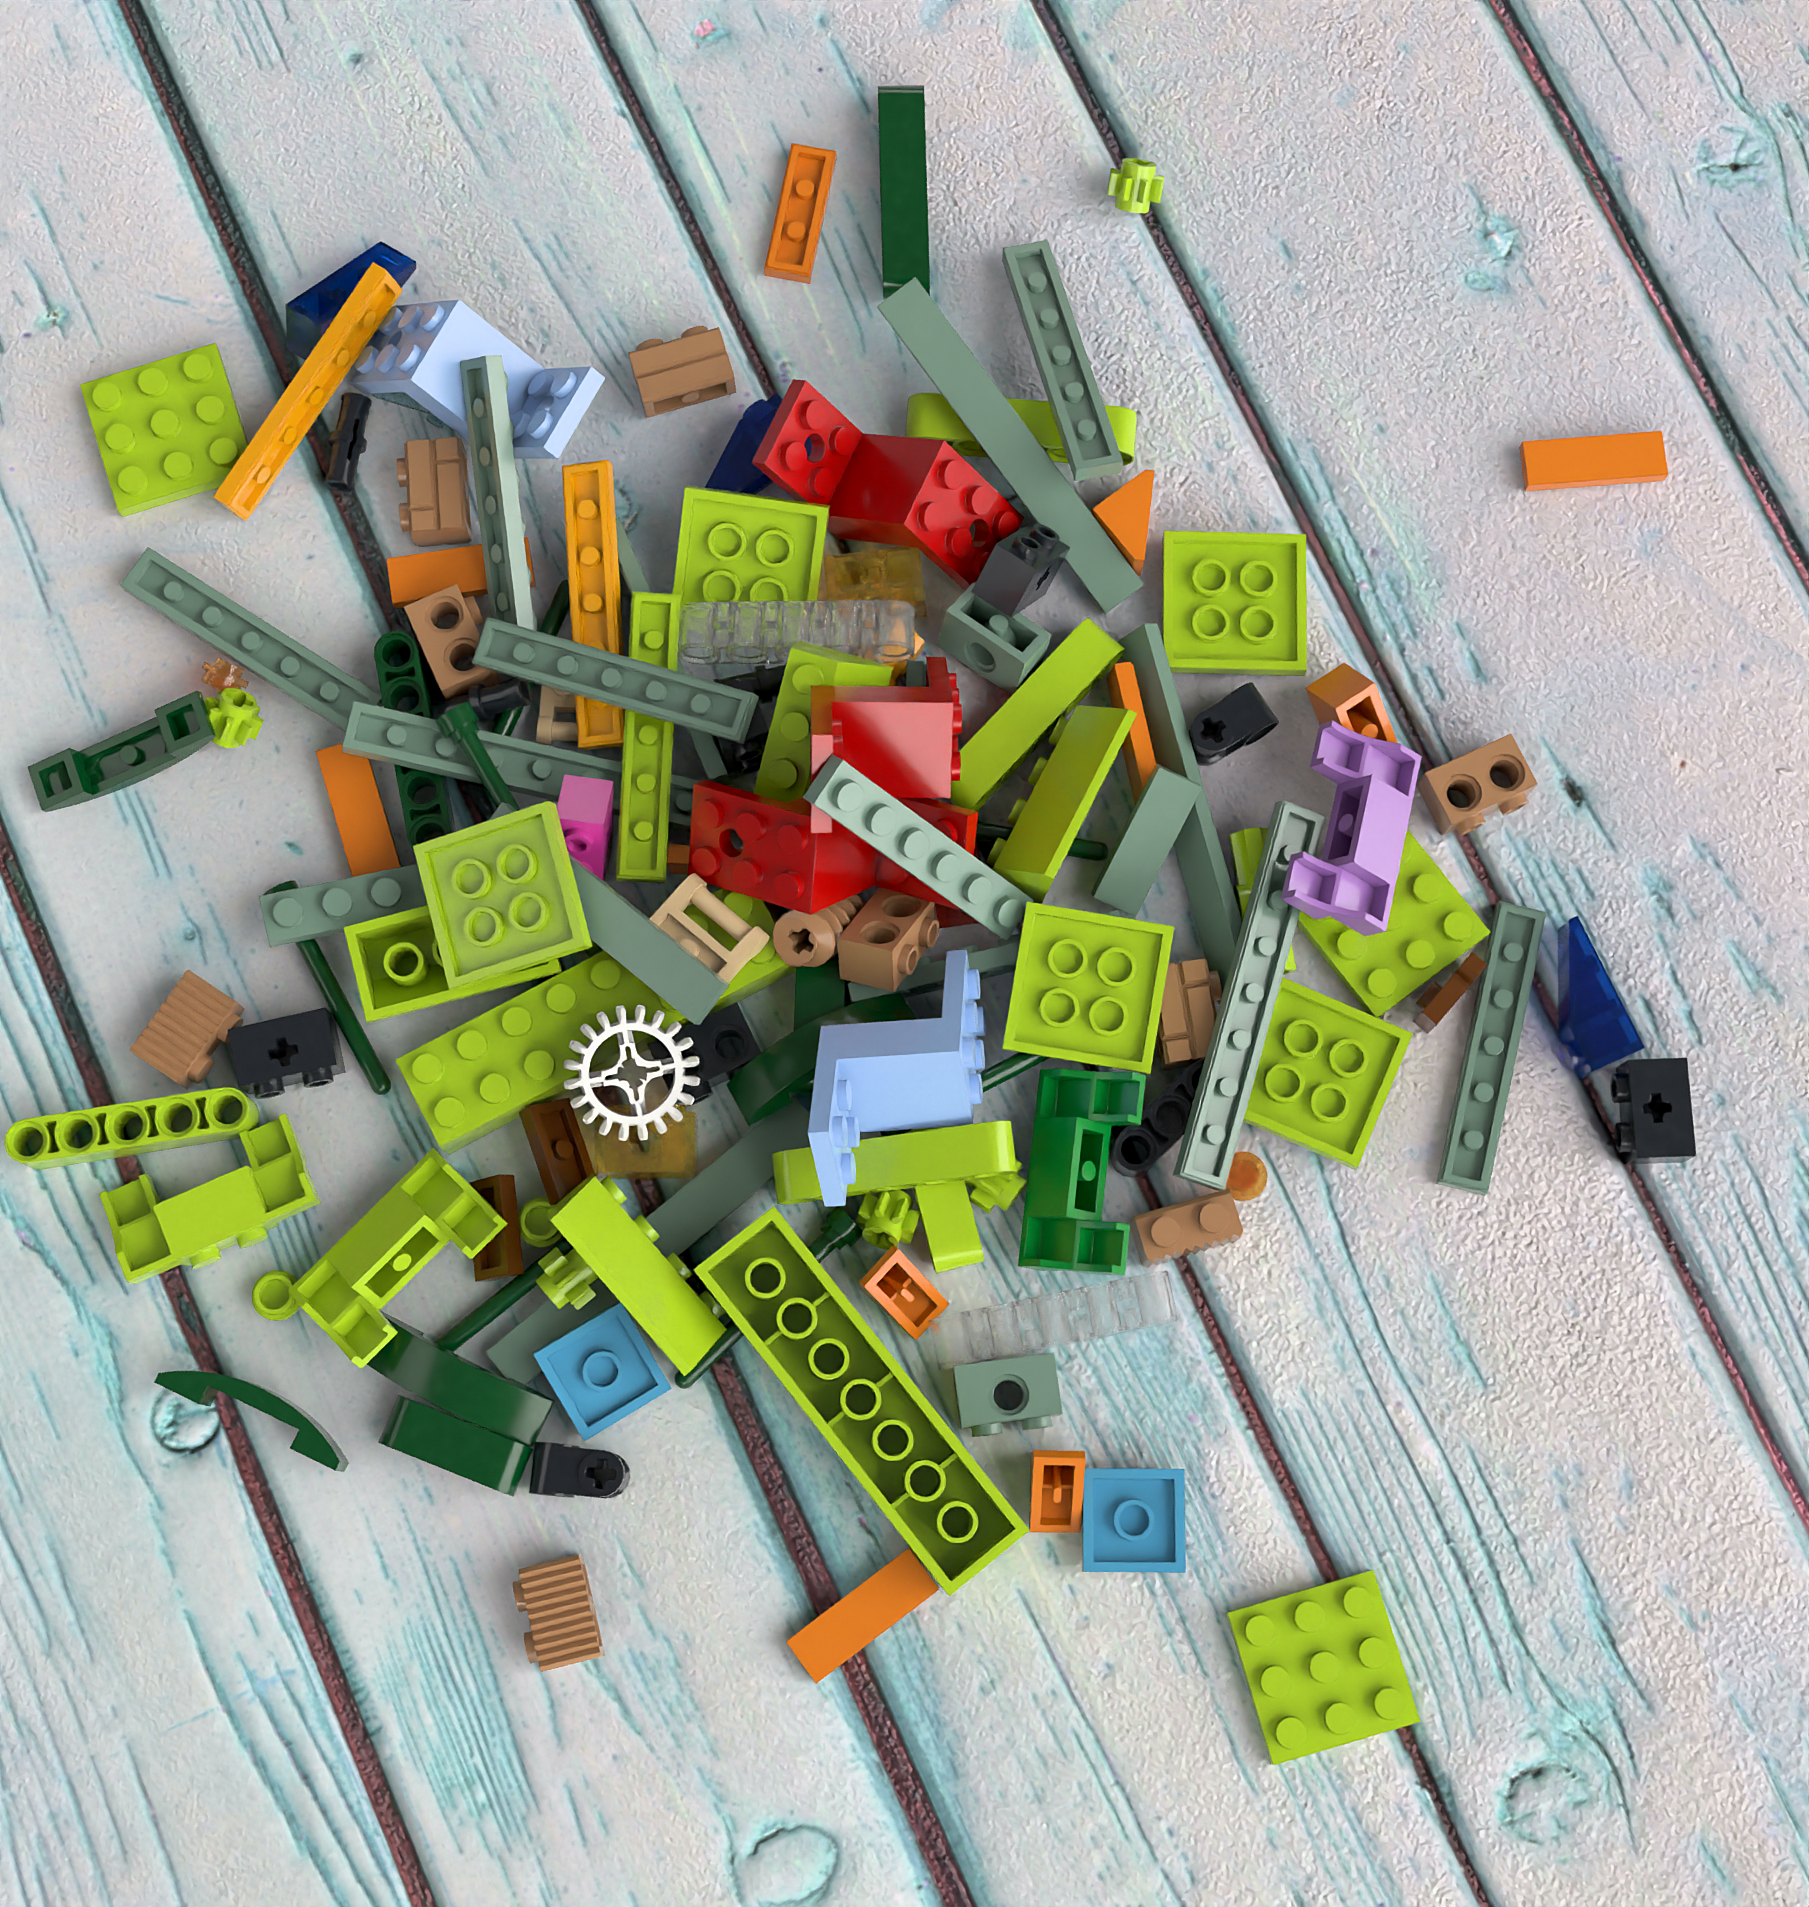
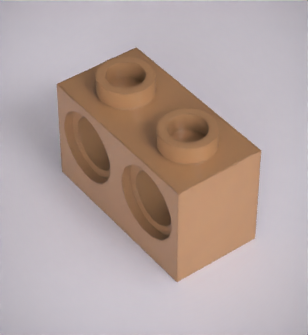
[404,584,501,700]
[1416,733,1538,836]
[838,887,939,992]

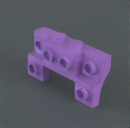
[1281,720,1422,936]

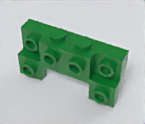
[1018,1068,1146,1275]

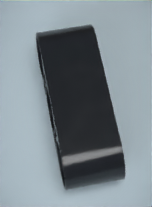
[1110,1059,1205,1178]

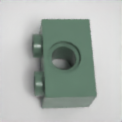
[937,582,1052,696]
[952,1352,1063,1437]

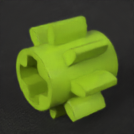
[1107,158,1164,213]
[205,688,264,748]
[965,1159,1027,1214]
[856,1190,921,1250]
[535,1247,598,1310]

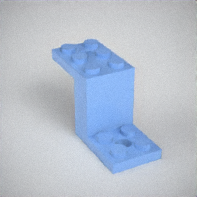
[349,300,605,459]
[808,950,987,1207]

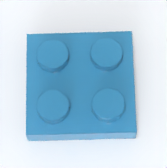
[532,1301,672,1441]
[1082,1468,1186,1573]

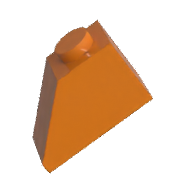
[1305,663,1398,743]

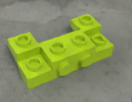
[99,1113,321,1285]
[288,1148,508,1369]

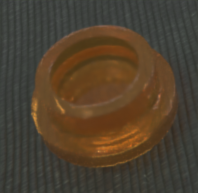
[201,657,249,691]
[1225,1152,1268,1202]

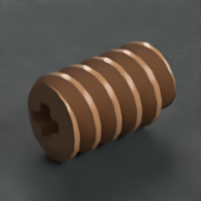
[773,894,865,967]

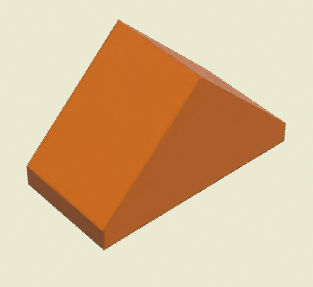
[1092,470,1155,576]
[859,1245,949,1340]
[1029,1450,1086,1533]

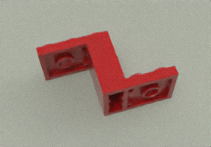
[752,379,1024,591]
[810,657,962,833]
[688,780,978,915]

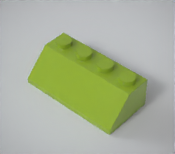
[753,640,893,803]
[986,705,1137,904]
[344,905,561,1023]
[546,1173,727,1376]

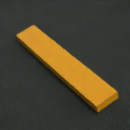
[213,262,403,521]
[562,460,625,750]

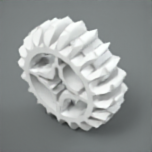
[563,1005,700,1141]

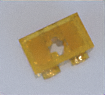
[823,547,927,628]
[594,1104,698,1180]

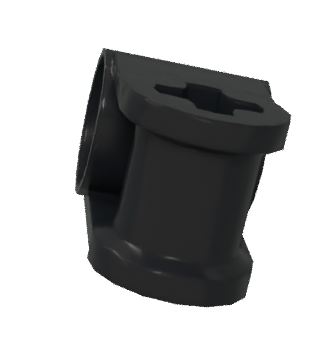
[1188,682,1279,766]
[529,1442,631,1499]

